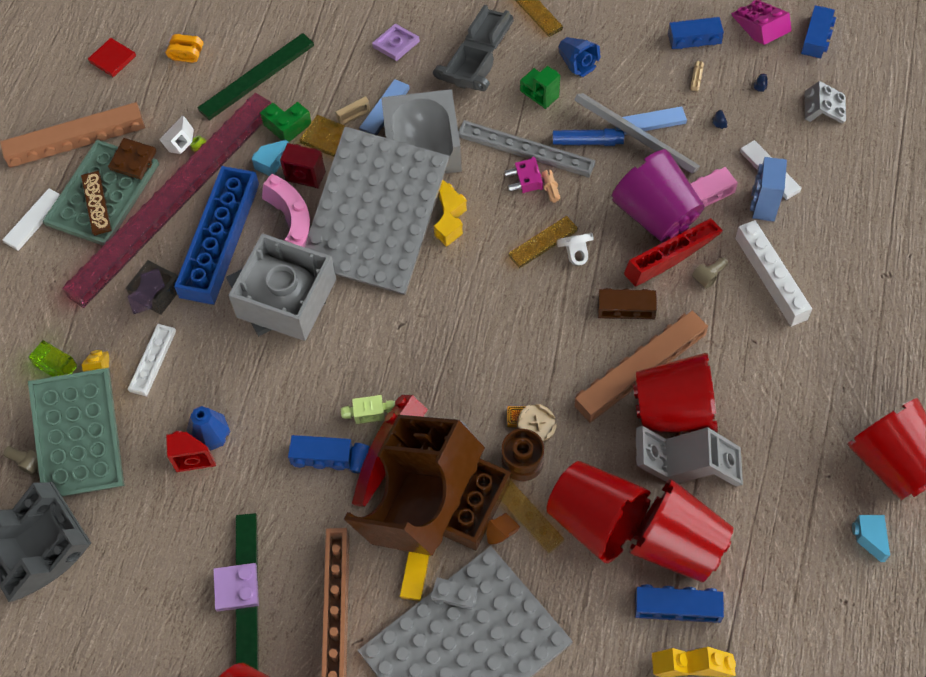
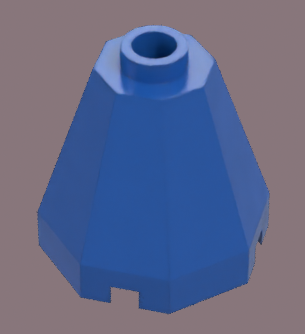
[558,37,601,77]
[187,406,231,451]

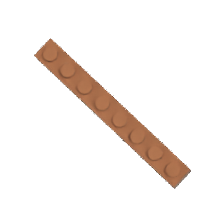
[0,102,145,168]
[575,310,708,423]
[322,528,350,677]

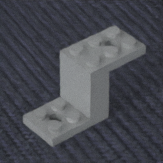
[635,426,743,486]

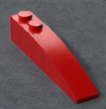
[624,218,723,287]
[352,395,428,507]

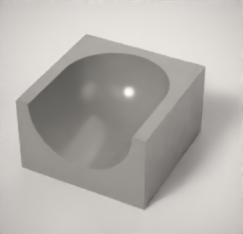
[381,89,462,174]
[228,234,336,341]

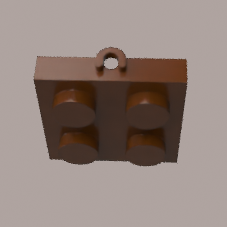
[108,138,157,180]

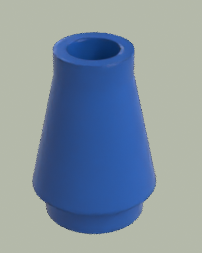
[349,443,370,474]

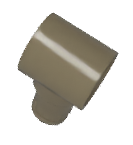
[692,256,728,289]
[3,446,38,475]

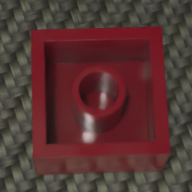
[280,143,326,189]

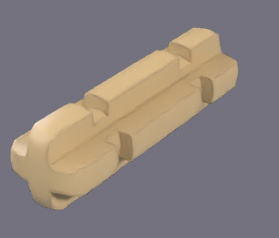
[690,61,704,91]

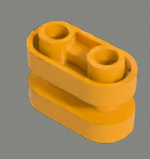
[165,34,204,63]

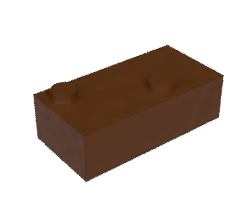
[443,459,511,551]

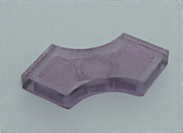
[127,268,165,314]

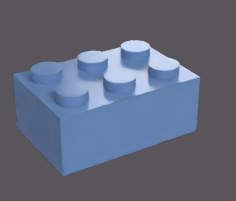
[750,157,787,221]

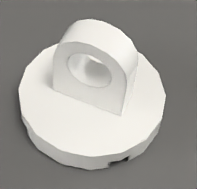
[556,233,594,265]

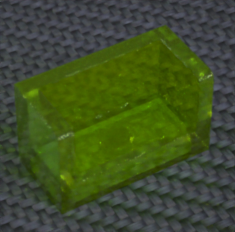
[28,340,77,377]

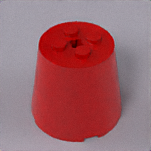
[633,353,718,433]
[847,398,926,500]
[547,461,651,563]
[629,479,734,583]

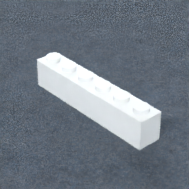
[735,220,812,327]

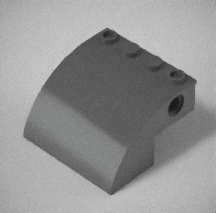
[0,482,91,602]

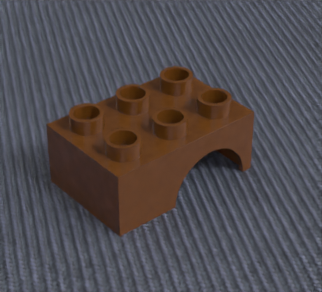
[344,415,485,556]

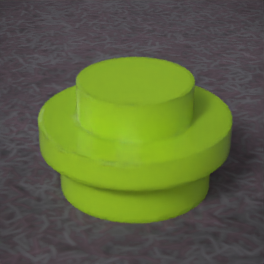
[190,136,206,152]

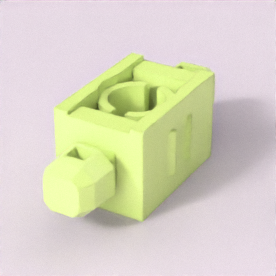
[341,395,395,424]

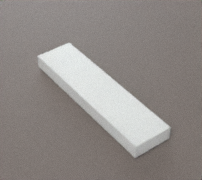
[740,140,801,200]
[3,188,60,251]
[128,324,176,396]

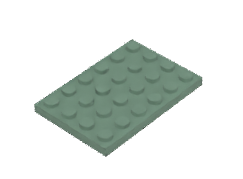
[43,140,159,247]
[28,368,125,497]

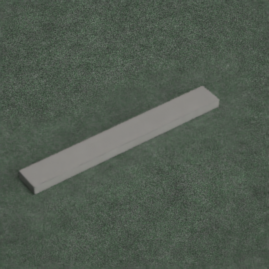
[574,93,700,174]
[458,120,596,178]

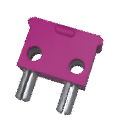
[504,157,543,193]

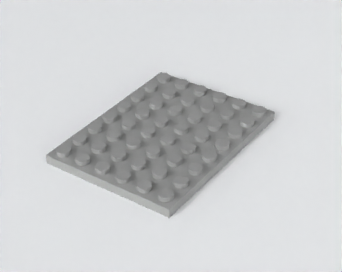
[305,127,450,295]
[358,546,573,677]

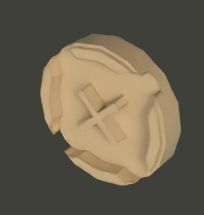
[517,404,557,442]

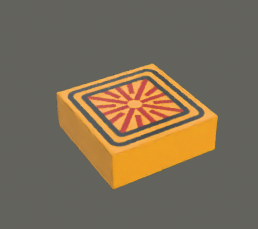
[507,406,526,427]

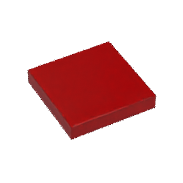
[88,38,136,77]

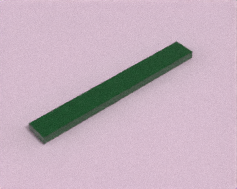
[197,33,314,121]
[236,513,259,670]

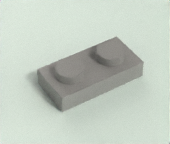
[431,577,478,610]

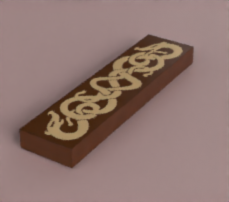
[81,171,112,236]

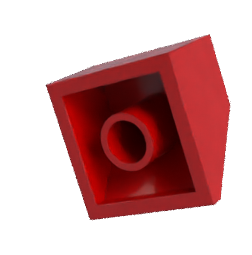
[166,431,216,472]

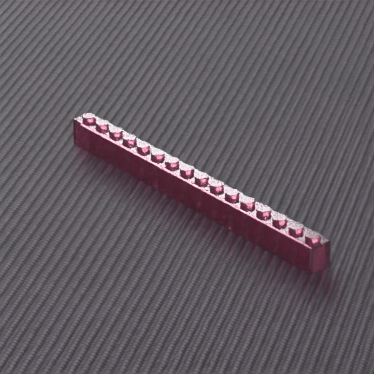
[62,93,271,308]

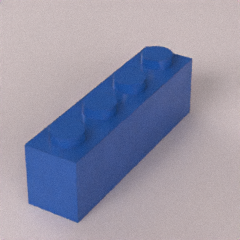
[635,584,724,623]

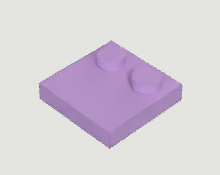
[372,24,420,61]
[214,563,259,612]

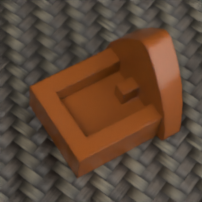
[486,513,520,544]

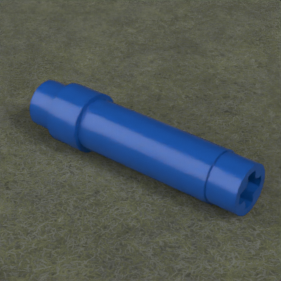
[553,128,624,146]

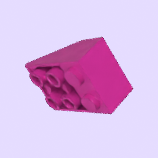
[731,0,792,45]

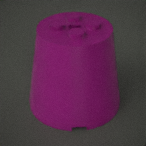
[611,149,705,243]

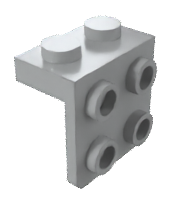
[804,81,846,123]

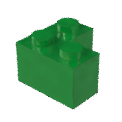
[520,66,560,109]
[260,102,312,142]

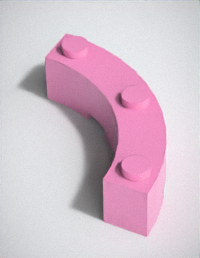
[262,174,310,247]

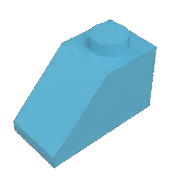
[252,140,289,176]
[852,515,890,562]

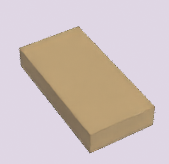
[336,96,370,126]

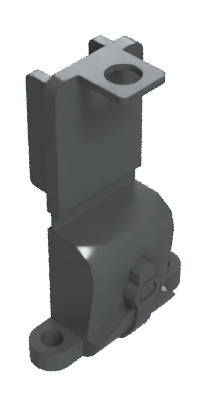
[433,5,514,91]

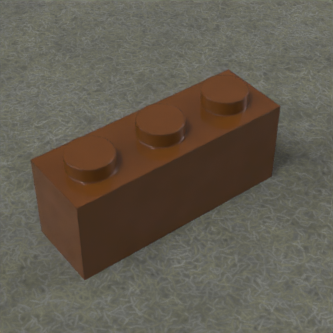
[598,288,657,320]

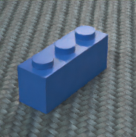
[801,5,836,58]
[668,17,724,49]
[288,435,353,470]

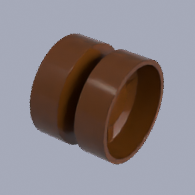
[502,429,544,481]

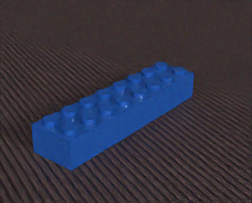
[174,166,259,305]

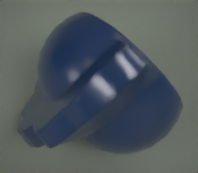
[753,74,768,92]
[712,110,728,129]

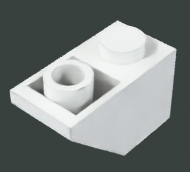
[159,116,194,154]

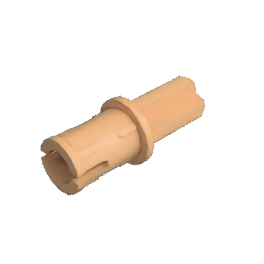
[541,170,560,203]

